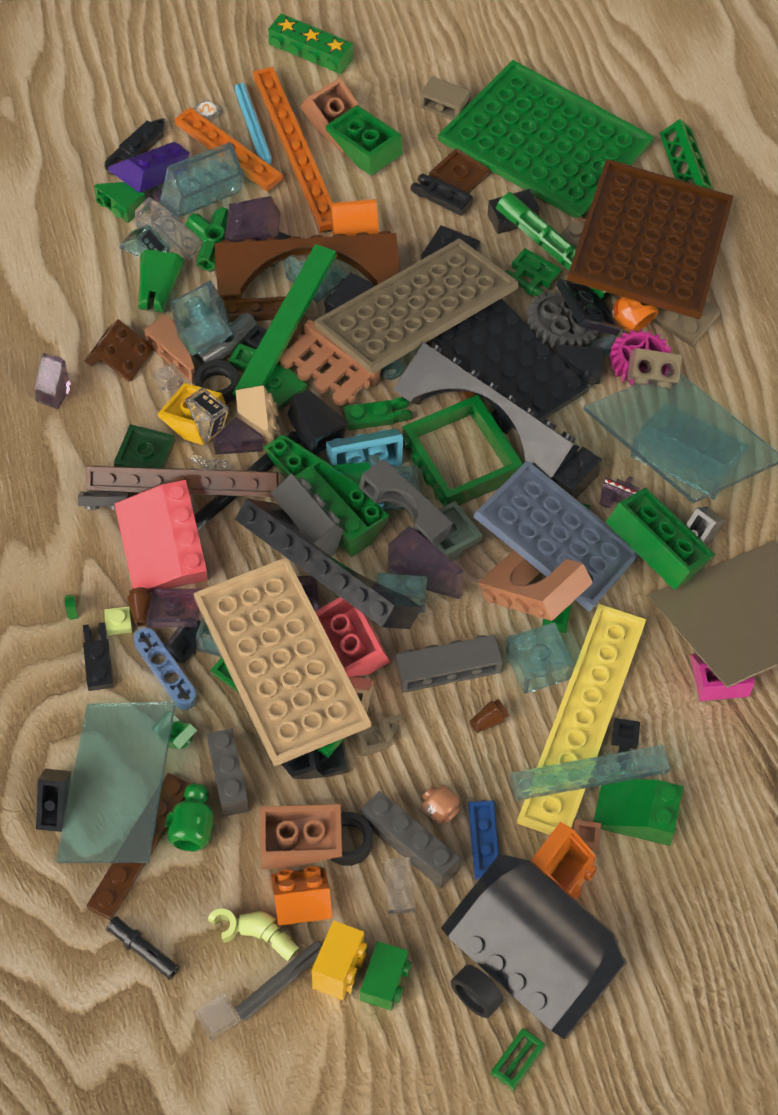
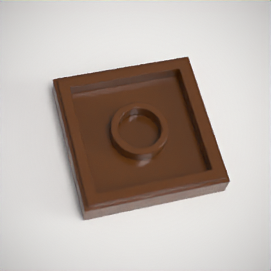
[429,148,490,194]

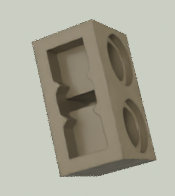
[627,348,682,389]

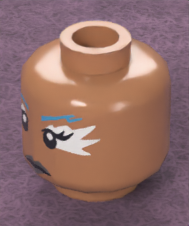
[422,785,461,824]

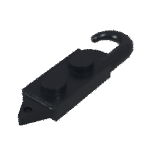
[104,118,165,176]

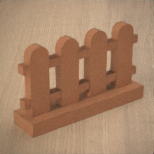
[280,319,381,406]

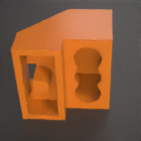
[531,821,597,899]

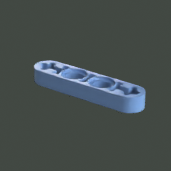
[134,628,197,710]

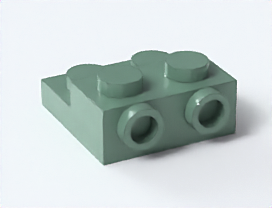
[414,501,483,567]

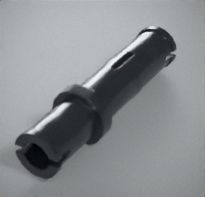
[106,916,180,980]

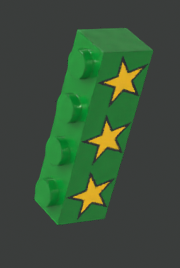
[268,13,354,74]

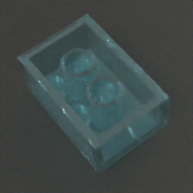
[170,280,232,356]

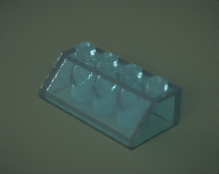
[160,142,244,218]

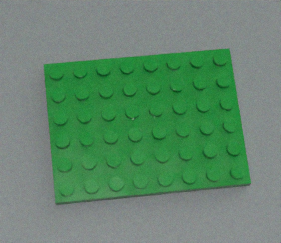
[438,60,654,219]

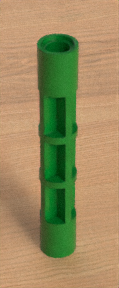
[496,192,611,300]

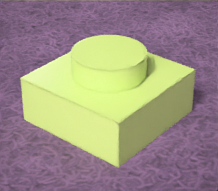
[104,606,132,636]

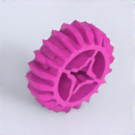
[609,329,671,388]

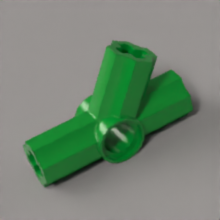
[185,207,233,271]

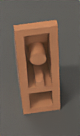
[144,314,195,384]

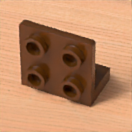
[84,319,154,382]

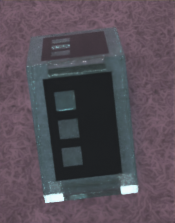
[120,224,170,257]

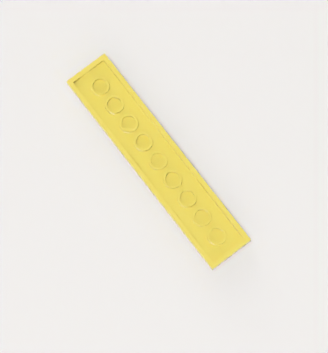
[517,604,647,835]

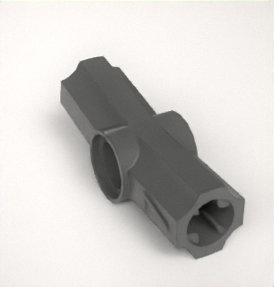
[194,313,258,366]

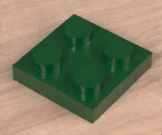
[114,424,176,468]

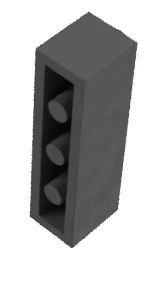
[395,635,502,693]
[362,791,460,888]

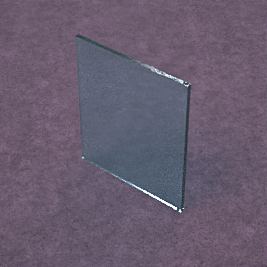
[583,371,778,504]

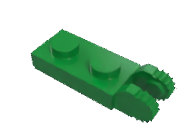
[343,397,412,431]

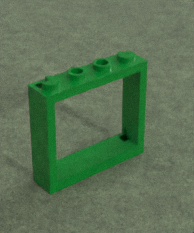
[402,395,523,506]

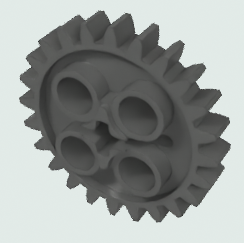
[526,290,599,348]

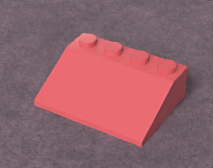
[115,480,207,593]

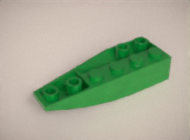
[264,435,389,557]

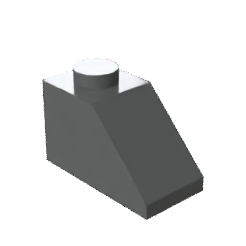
[685,506,726,546]

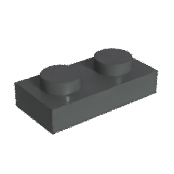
[78,491,129,510]

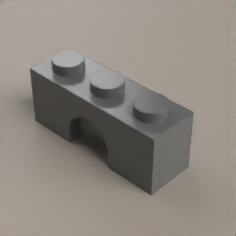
[207,728,249,817]

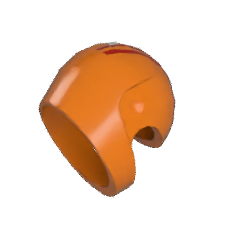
[612,297,659,333]

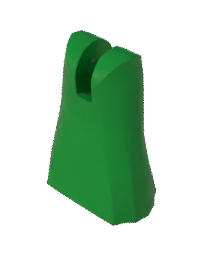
[138,249,185,313]

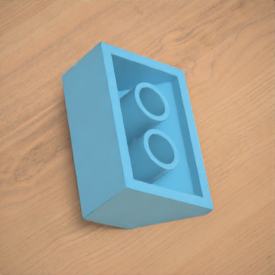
[326,429,403,468]

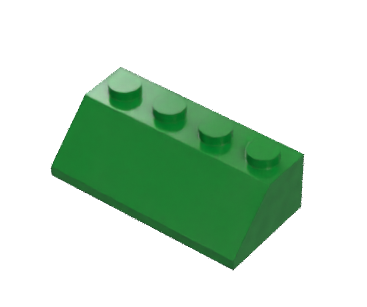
[606,487,716,590]

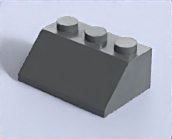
[270,473,344,556]

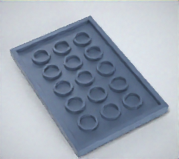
[473,460,639,612]

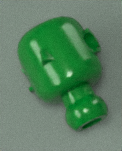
[165,784,215,852]

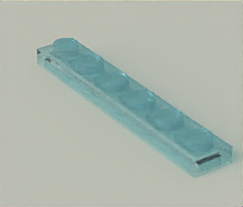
[509,745,670,801]

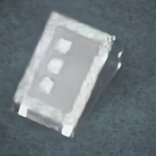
[185,388,229,442]

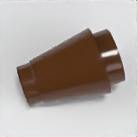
[127,587,152,626]
[469,699,509,734]

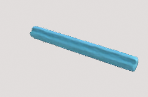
[235,83,272,165]

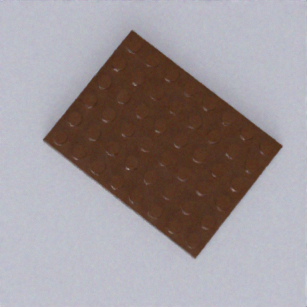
[567,159,734,320]

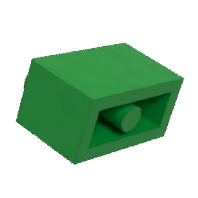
[360,941,412,1011]

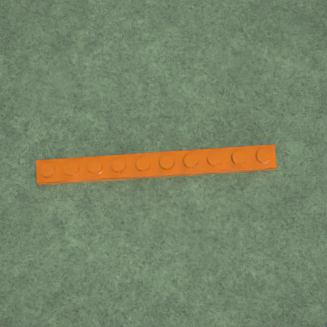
[253,67,333,232]

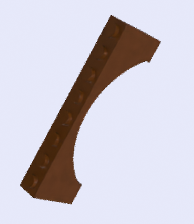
[215,231,400,300]

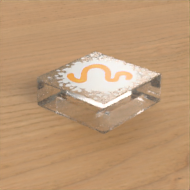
[193,98,222,122]

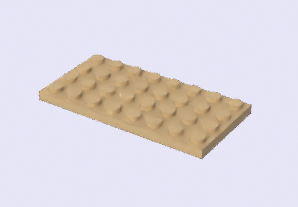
[193,558,371,767]

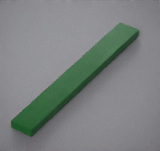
[232,244,337,398]

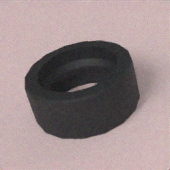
[194,360,239,404]
[331,812,373,866]
[451,964,504,1018]

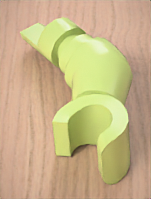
[208,908,299,962]

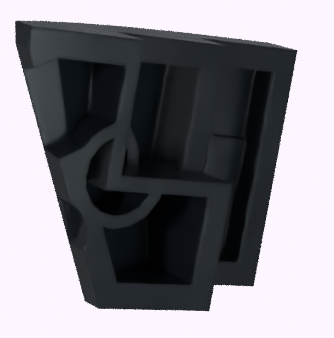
[260,738,350,779]

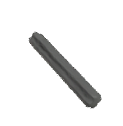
[235,941,322,1021]

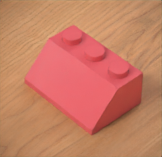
[315,597,391,677]

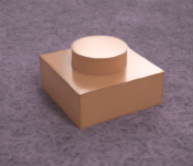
[573,819,601,852]

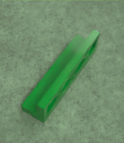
[659,119,714,190]

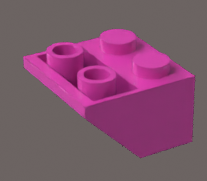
[690,654,755,701]

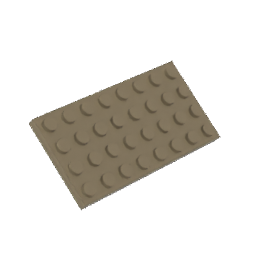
[315,238,518,374]

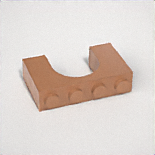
[478,550,593,621]

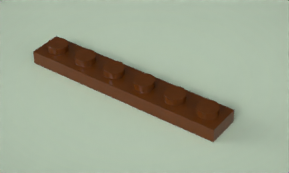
[86,773,191,921]

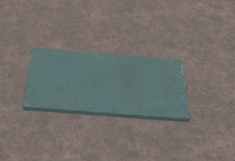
[56,701,176,864]

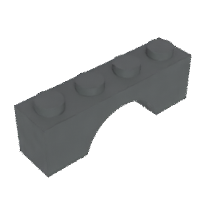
[359,459,453,552]

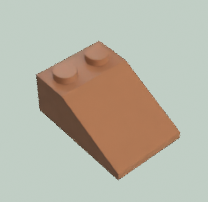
[300,78,360,154]
[260,804,342,869]

